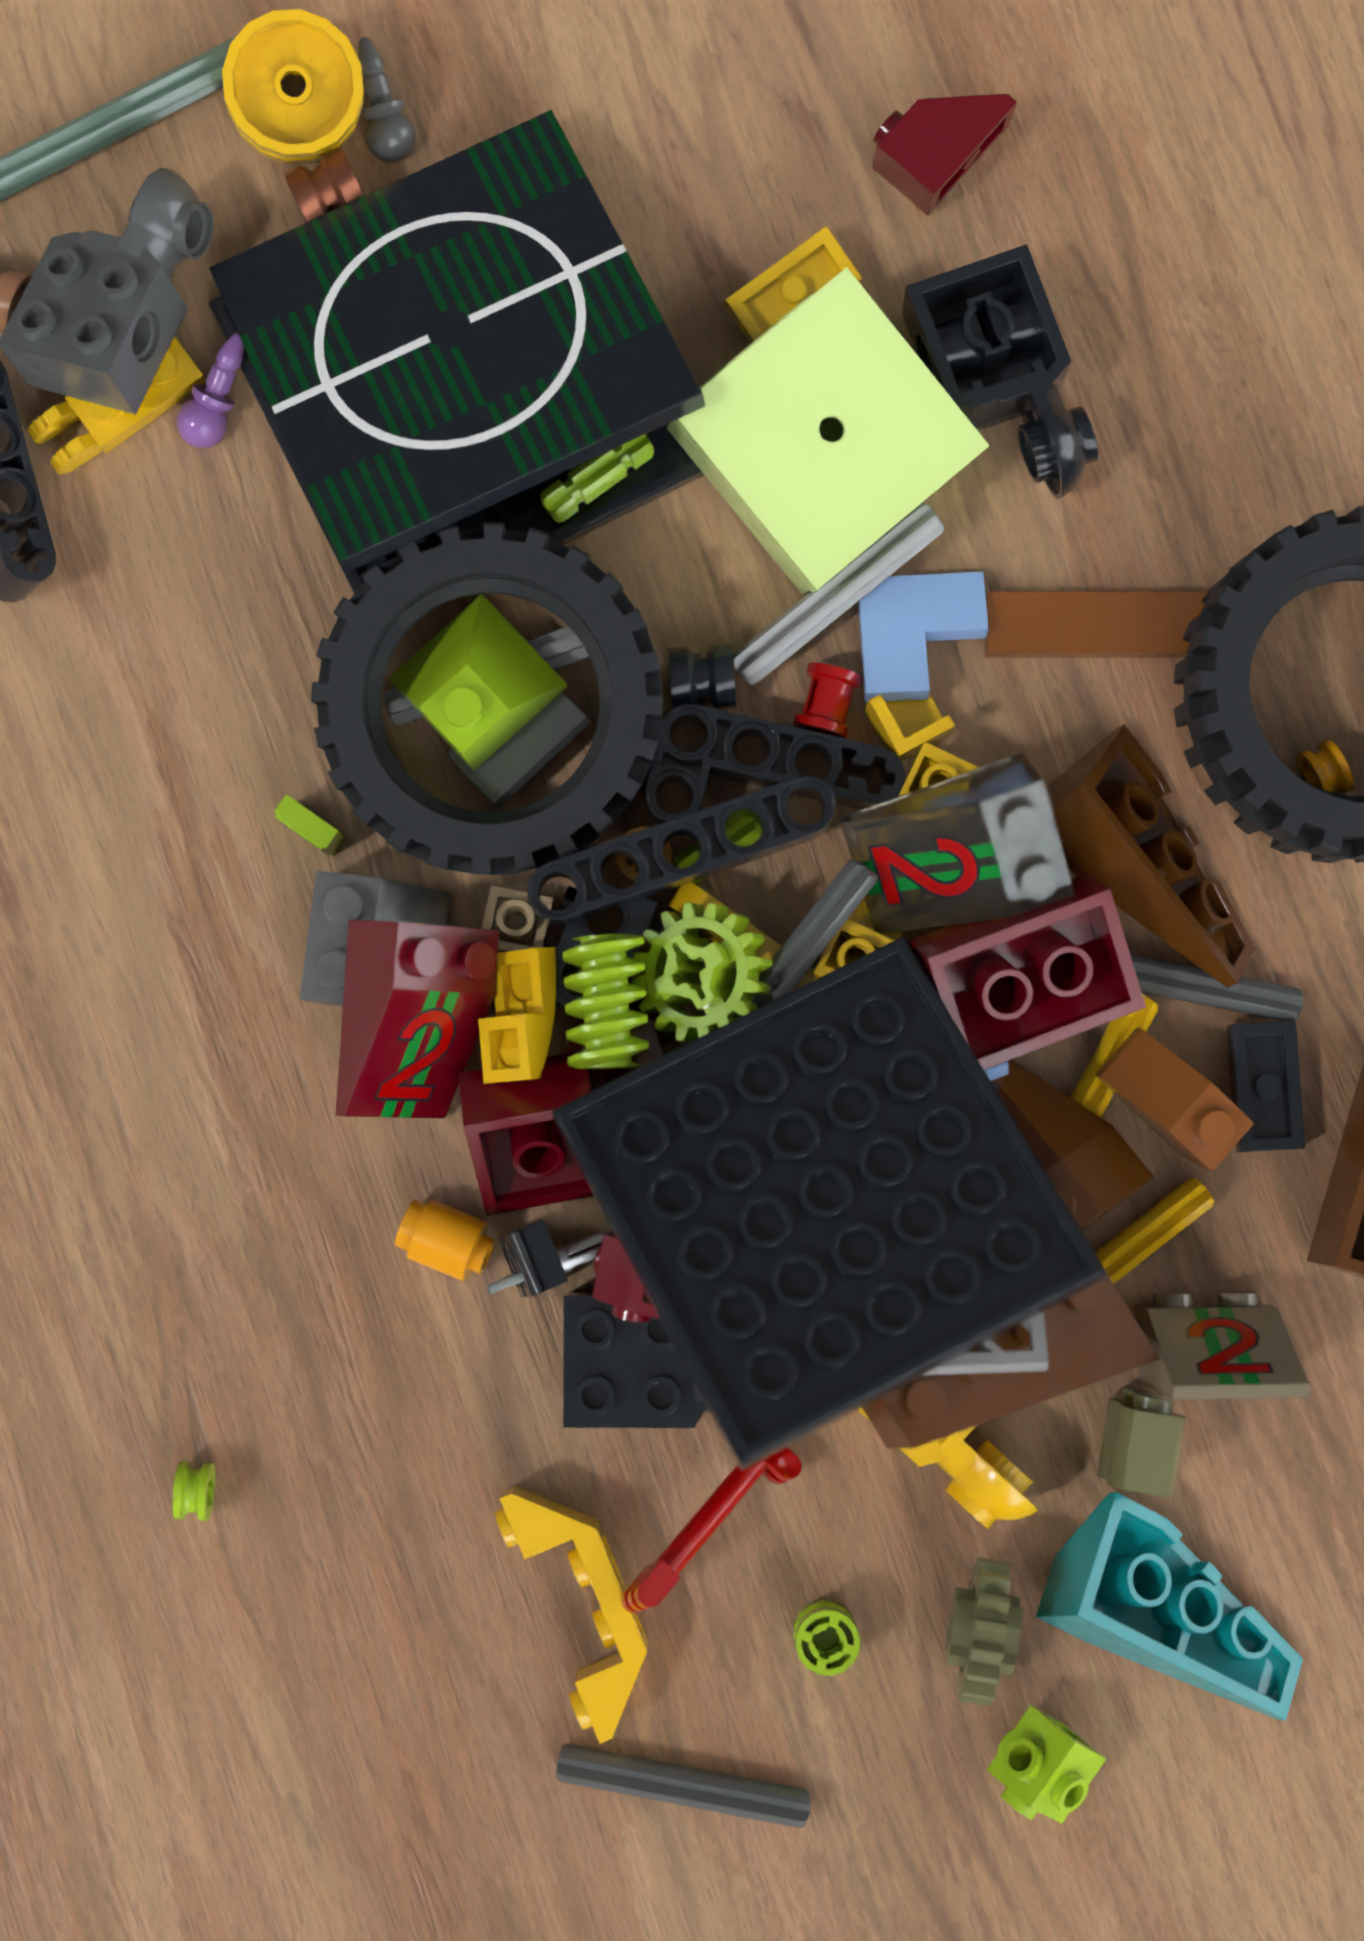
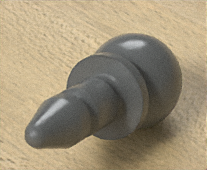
[358,37,415,162]

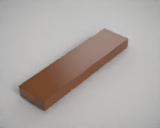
[985,591,1208,658]

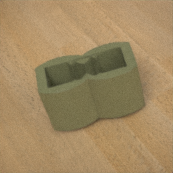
[1097,1388,1186,1497]

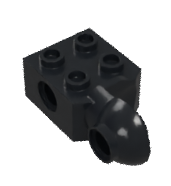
[902,244,1098,500]
[563,1292,710,1428]

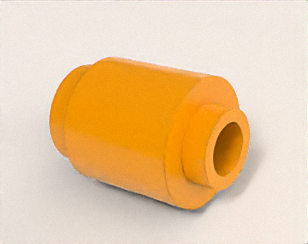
[395,1199,495,1282]

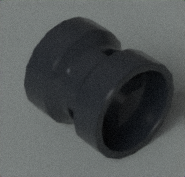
[668,644,736,709]

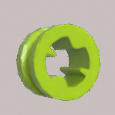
[172,1461,216,1521]

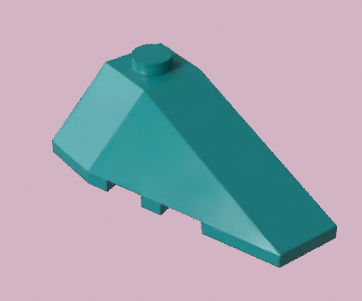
[1036,1492,1303,1720]

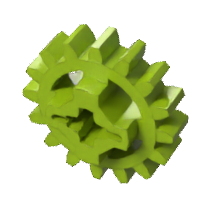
[632,902,773,1042]

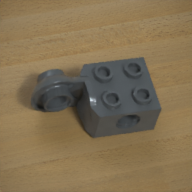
[0,168,214,415]

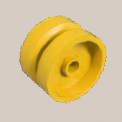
[222,9,364,165]

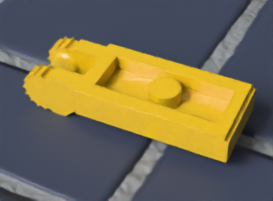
[27,336,206,475]

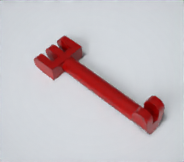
[621,1447,802,1614]

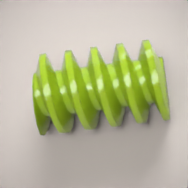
[563,934,649,1069]

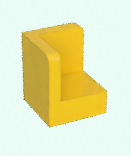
[864,693,955,762]

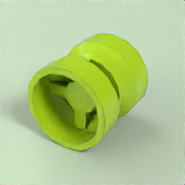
[793,1599,860,1676]

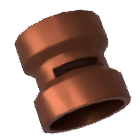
[283,146,364,223]

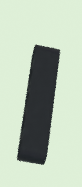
[527,776,836,925]

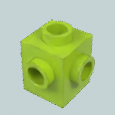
[986,1705,1106,1824]

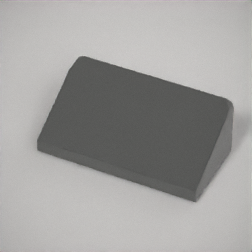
[447,692,591,809]

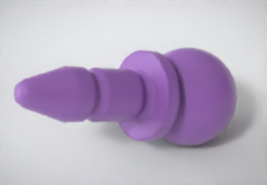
[177,333,244,448]

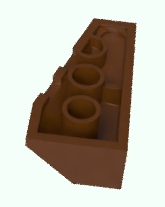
[1026,724,1255,988]
[991,1060,1154,1233]

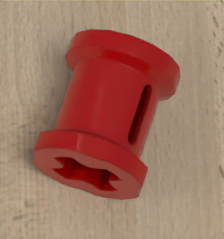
[793,662,863,739]

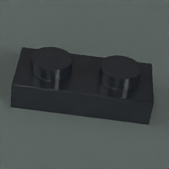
[1227,1020,1305,1152]

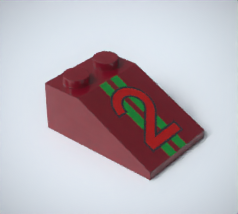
[336,920,499,1119]

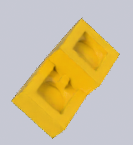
[478,947,557,1084]

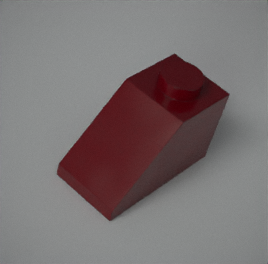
[872,94,1017,216]

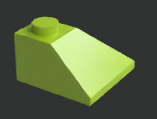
[388,594,567,772]

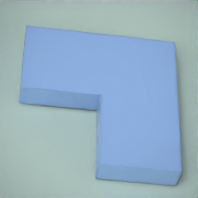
[858,572,988,702]

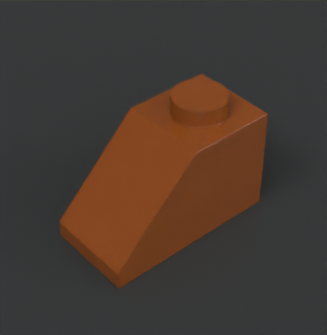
[1095,1027,1254,1172]

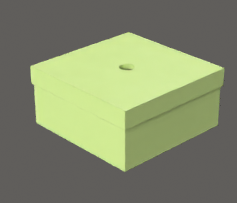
[667,267,989,595]

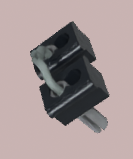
[486,1220,605,1298]

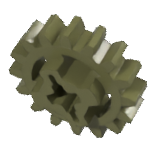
[945,1557,1023,1706]

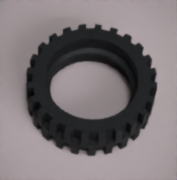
[1173,506,1364,863]
[311,522,663,875]

